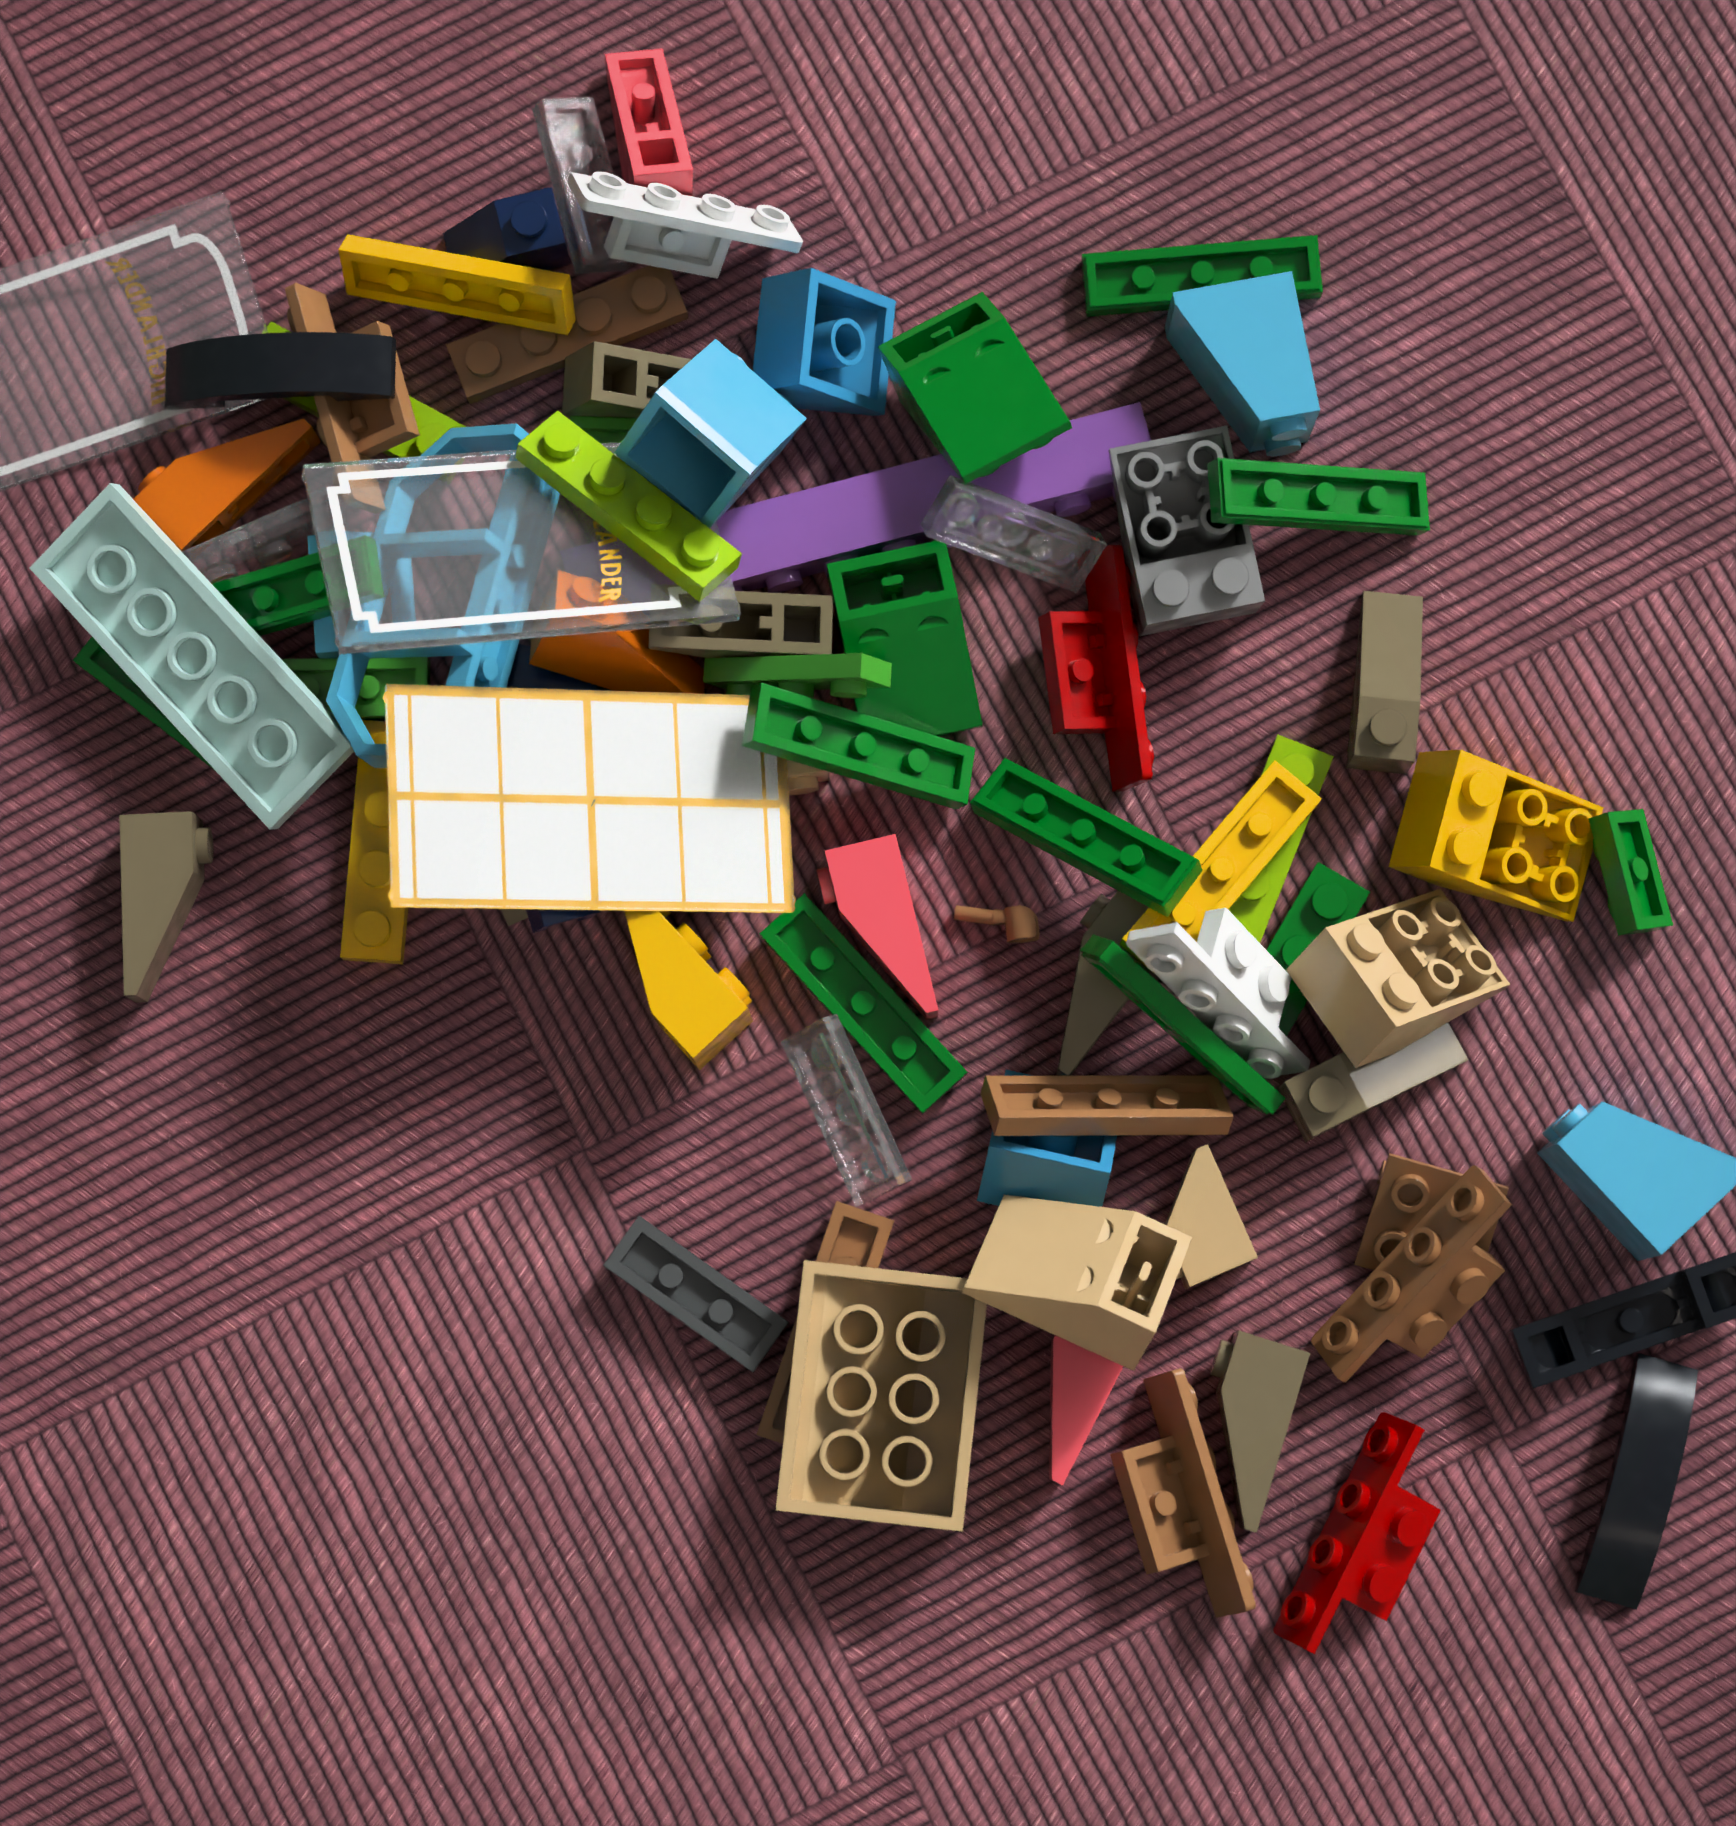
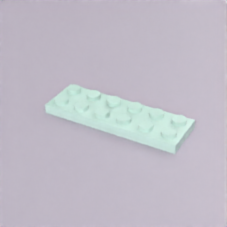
[29,483,354,830]

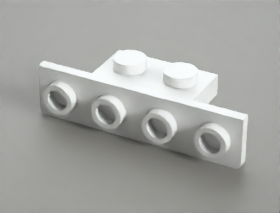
[567,172,803,279]
[1126,907,1311,1079]

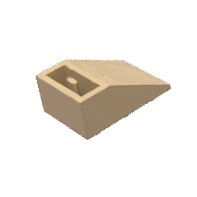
[1286,889,1510,1068]
[962,1195,1192,1371]

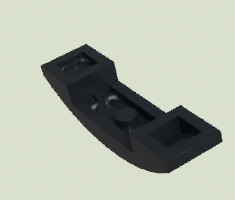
[165,332,396,410]
[1510,1252,1736,1389]
[1575,1353,1698,1610]

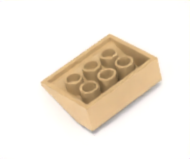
[776,1260,987,1532]

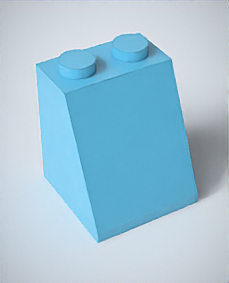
[1165,271,1320,456]
[614,339,807,528]
[1537,1101,1736,1261]

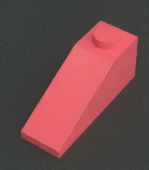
[605,49,693,196]
[816,834,939,1020]
[1049,1335,1123,1486]

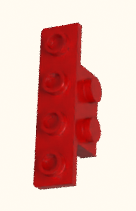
[1038,545,1154,792]
[1273,1412,1441,1654]

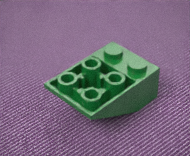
[877,292,1072,484]
[827,539,983,737]

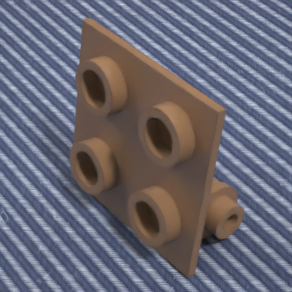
[1354,1153,1509,1270]

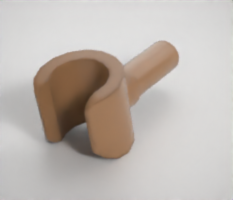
[954,905,1040,943]

